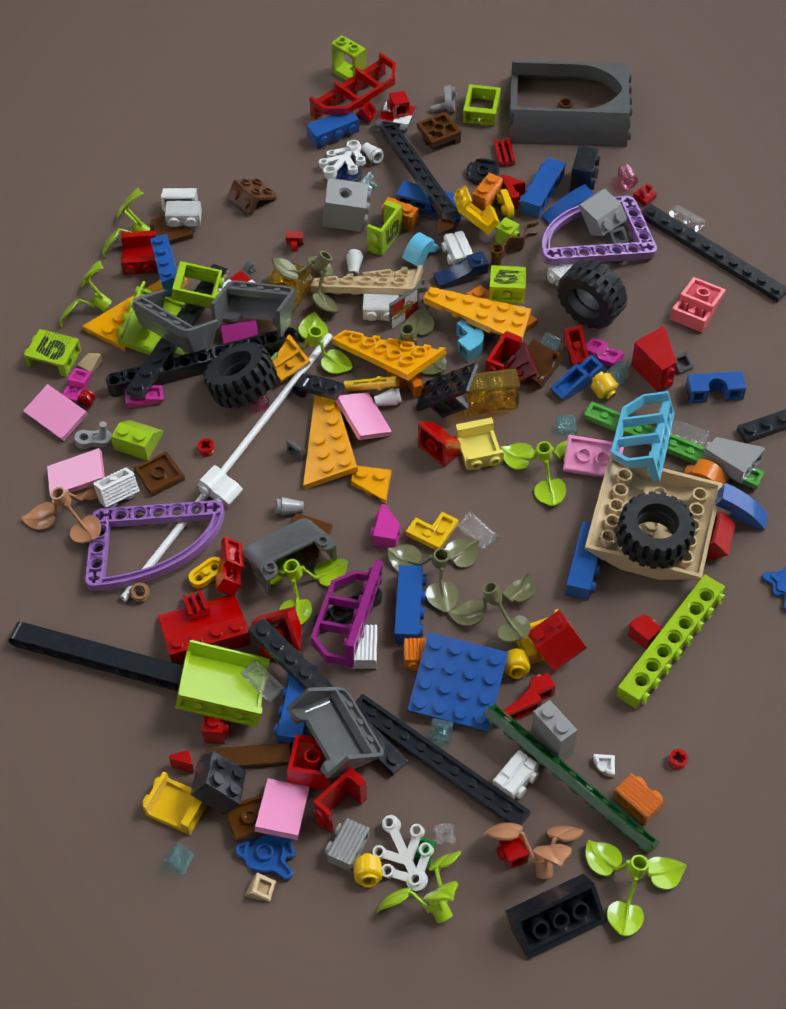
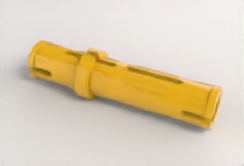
[344,376,399,392]

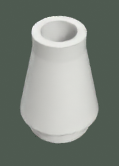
[362,143,384,164]
[346,249,363,276]
[374,388,402,407]

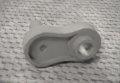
[431,85,457,113]
[74,421,112,449]

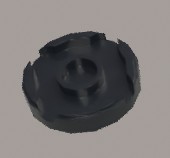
[467,158,499,185]

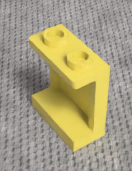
[455,417,504,471]

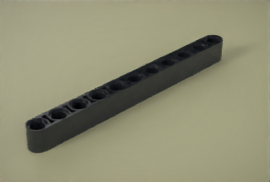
[106,327,298,397]
[8,621,183,692]

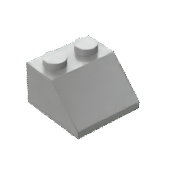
[579,189,627,236]

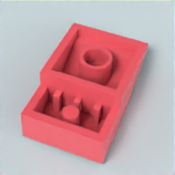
[669,277,726,333]

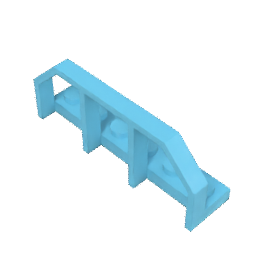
[611,391,675,481]

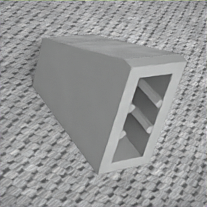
[703,437,765,483]

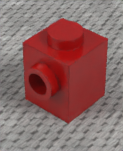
[387,91,410,118]
[628,613,662,650]
[202,715,230,744]
[496,836,529,870]

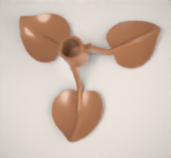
[21,485,101,544]
[483,823,584,879]

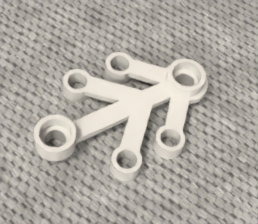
[319,140,366,180]
[372,815,434,892]

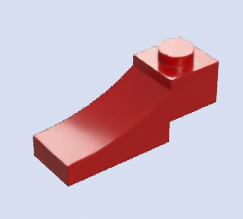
[215,536,244,596]
[502,673,556,721]

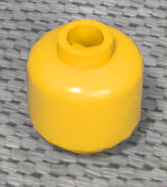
[591,372,618,400]
[504,648,530,679]
[353,853,383,888]

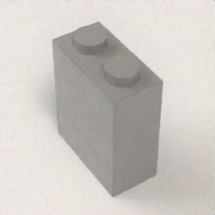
[531,700,577,760]

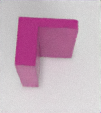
[220,320,258,344]

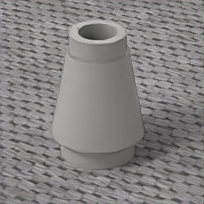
[275,497,304,516]

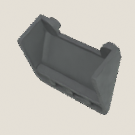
[243,518,337,595]
[287,687,384,779]

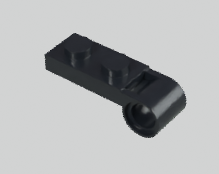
[292,373,345,401]

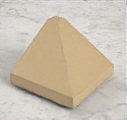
[77,353,103,373]
[245,873,276,902]

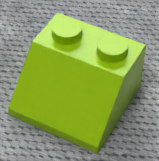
[111,420,164,460]

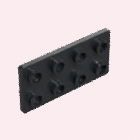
[416,362,478,418]

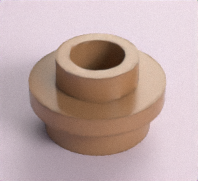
[130,582,150,602]

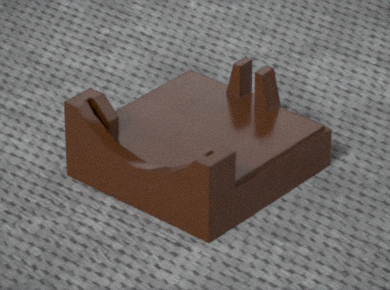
[417,112,461,148]
[528,338,563,388]

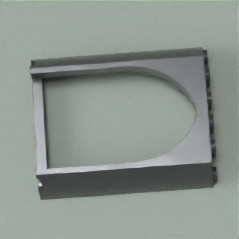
[509,60,633,147]

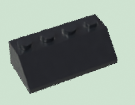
[505,874,607,959]

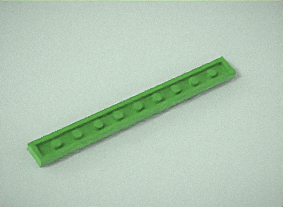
[583,402,765,490]

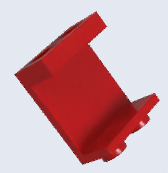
[121,230,158,275]
[485,331,522,390]
[313,768,367,833]

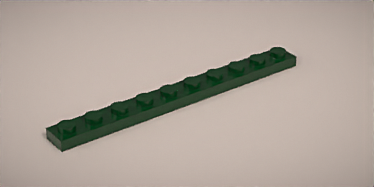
[483,704,660,853]

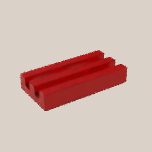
[493,138,515,167]
[182,589,210,620]

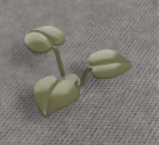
[272,251,338,313]
[383,306,447,376]
[387,538,479,613]
[449,572,536,643]

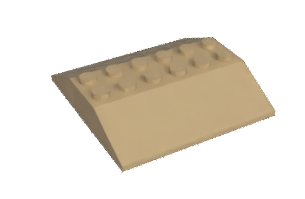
[585,455,723,580]

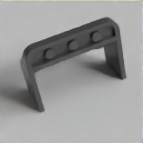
[211,281,295,337]
[132,289,219,354]

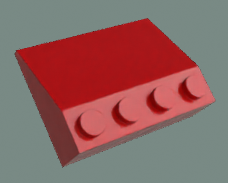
[158,595,251,665]

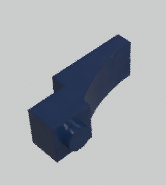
[433,251,489,289]

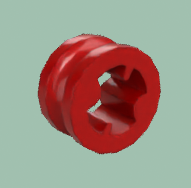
[77,389,96,407]
[197,438,215,457]
[668,749,688,770]

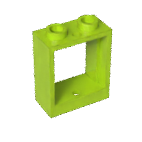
[331,35,366,80]
[463,84,501,126]
[172,261,224,308]

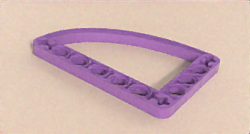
[541,196,657,265]
[85,500,225,591]

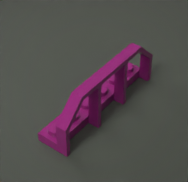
[311,560,383,668]

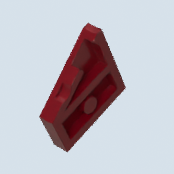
[503,342,539,390]

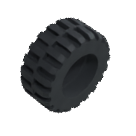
[557,259,627,329]
[204,342,277,409]
[616,491,695,569]

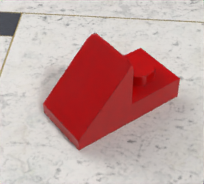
[501,175,525,209]
[563,325,589,365]

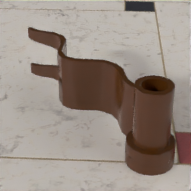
[490,221,539,266]

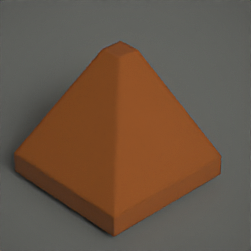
[436,218,456,234]

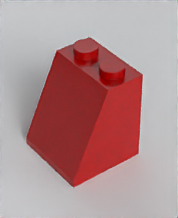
[631,326,677,392]

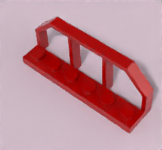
[309,52,396,119]

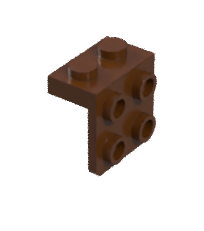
[227,178,277,215]

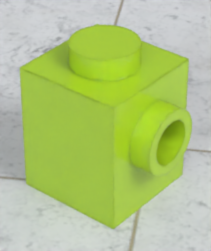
[495,217,520,245]

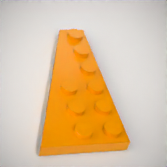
[82,278,188,351]
[423,287,531,340]
[332,330,446,380]
[303,395,359,490]

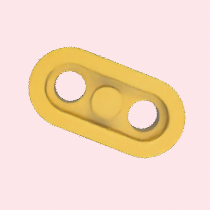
[496,189,514,218]
[189,557,220,589]

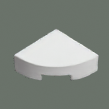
[593,754,615,778]

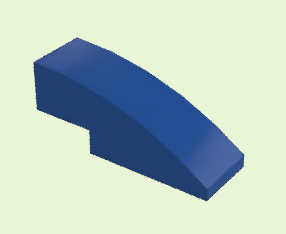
[542,184,594,225]
[550,355,606,400]
[715,483,768,531]

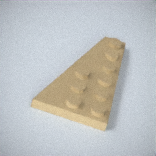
[310,265,423,295]

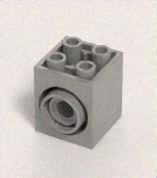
[322,178,371,232]

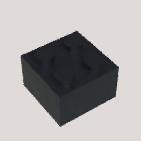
[569,146,601,193]
[190,750,246,815]

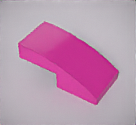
[586,338,624,368]
[62,368,92,405]
[124,385,164,408]

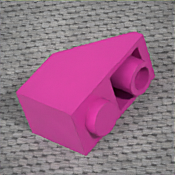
[370,504,400,549]

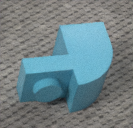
[402,232,439,266]
[456,319,484,362]

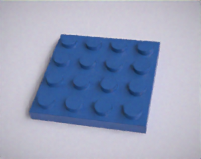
[408,632,508,733]

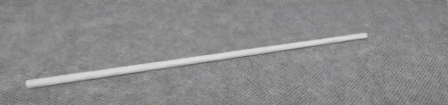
[120,333,333,602]

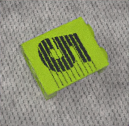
[367,200,402,256]
[489,265,526,304]
[24,329,82,377]

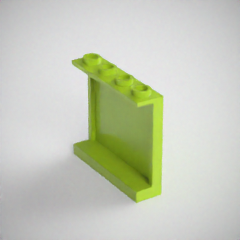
[116,281,199,357]
[175,640,270,727]

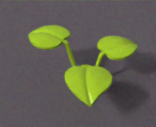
[102,188,150,258]
[60,260,112,328]
[271,312,353,374]
[501,440,567,506]
[270,557,348,625]
[585,840,687,937]
[376,850,462,923]

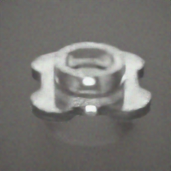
[433,823,456,845]

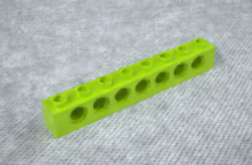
[616,574,725,710]

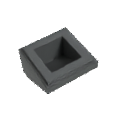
[605,226,629,244]
[675,351,694,374]
[286,439,308,462]

